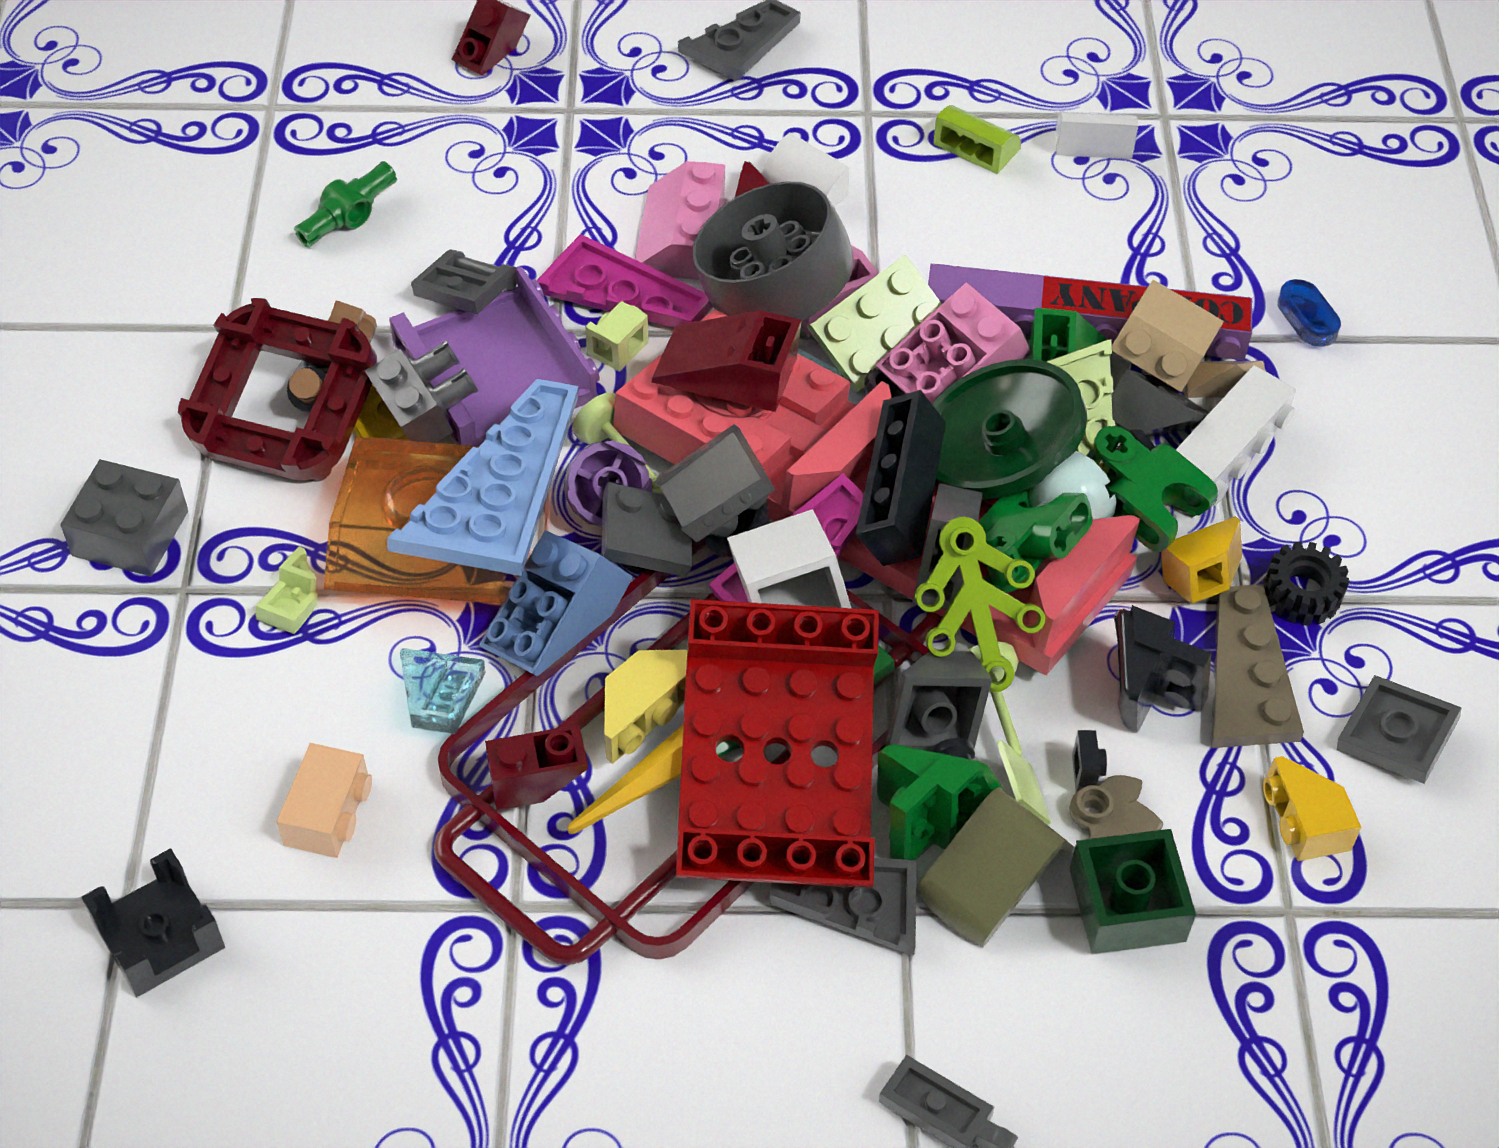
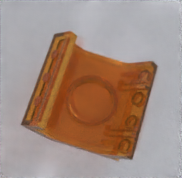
[324,436,509,604]

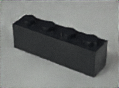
[856,390,946,566]

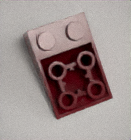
[652,310,802,412]

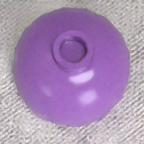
[563,441,653,527]

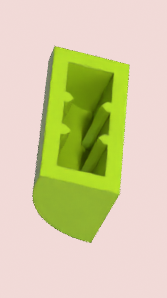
[933,105,1021,174]

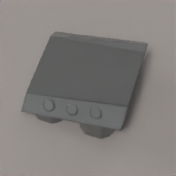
[654,424,775,542]

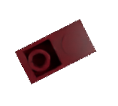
[451,0,531,76]
[485,724,588,811]

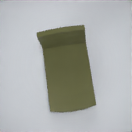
[916,787,1075,948]

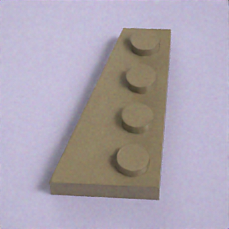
[1211,584,1304,748]

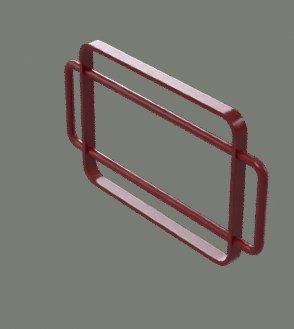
[434,537,943,965]

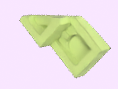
[255,546,318,634]

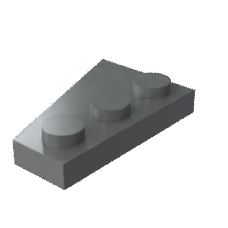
[678,0,801,81]
[770,858,917,956]

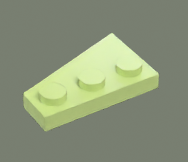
[1047,339,1115,463]

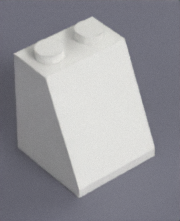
[727,509,851,608]

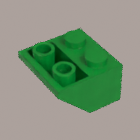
[1029,307,1111,373]

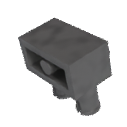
[365,340,478,454]

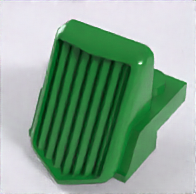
[877,744,1003,860]

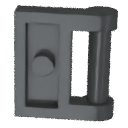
[411,249,518,314]

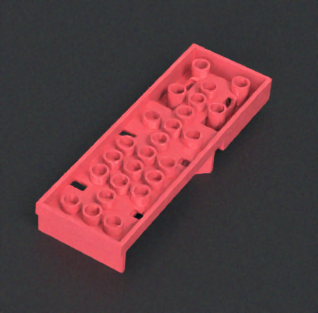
[613,309,1140,676]

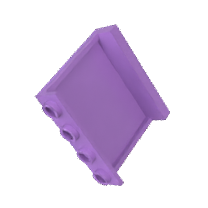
[389,266,600,455]

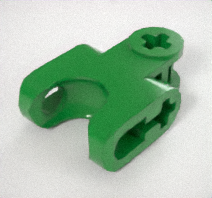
[1086,426,1218,552]
[978,492,1093,593]

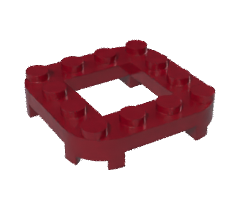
[178,298,377,480]

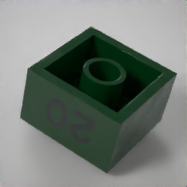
[1069,829,1196,954]

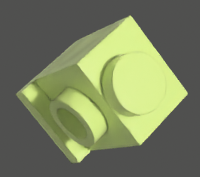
[585,301,648,372]

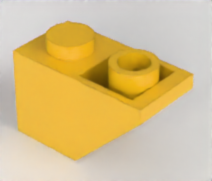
[1161,516,1242,604]
[1263,756,1362,861]

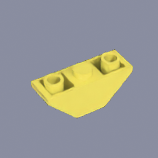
[604,650,687,764]

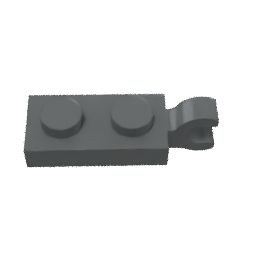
[879,1054,1018,1148]

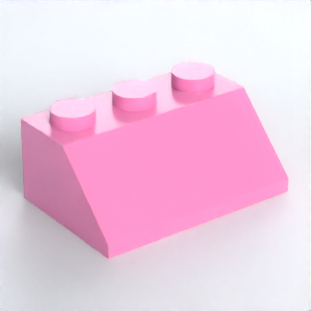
[635,161,725,280]

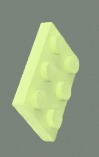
[807,254,942,393]

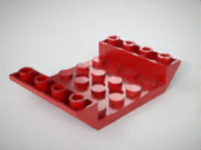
[676,599,879,888]

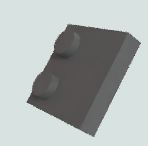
[602,482,692,577]
[1337,675,1462,784]

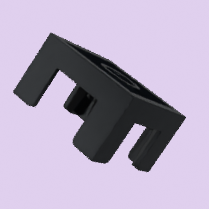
[81,848,226,998]

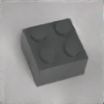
[60,459,189,577]

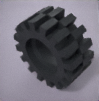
[1264,541,1349,626]

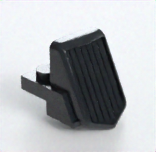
[1114,605,1211,732]

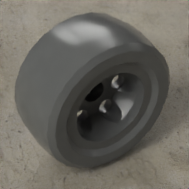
[693,181,854,321]

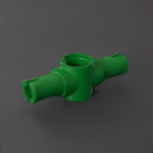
[294,161,397,248]

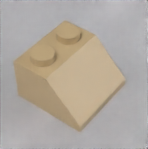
[1112,279,1224,392]

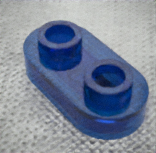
[1277,279,1341,347]

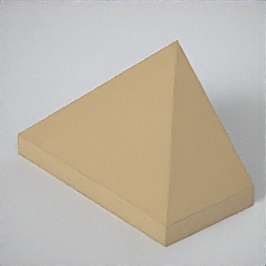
[1185,361,1265,398]

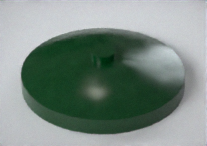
[932,359,1087,500]

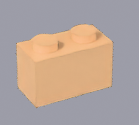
[276,743,372,858]

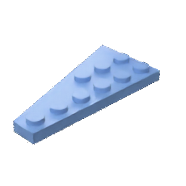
[387,379,579,576]

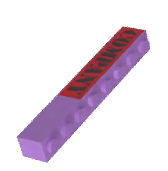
[928,263,1252,360]

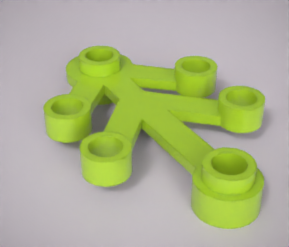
[915,517,1045,692]

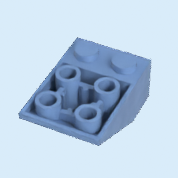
[479,530,633,676]

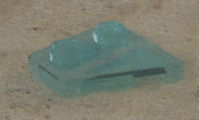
[400,648,486,734]

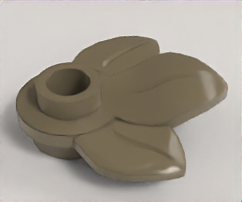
[1069,775,1163,839]

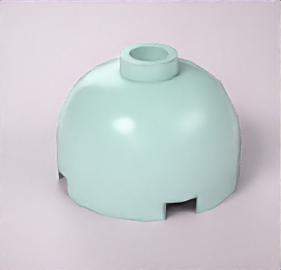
[1027,451,1117,522]

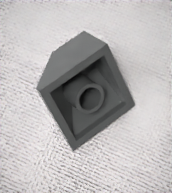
[1111,369,1210,437]
[885,651,992,751]

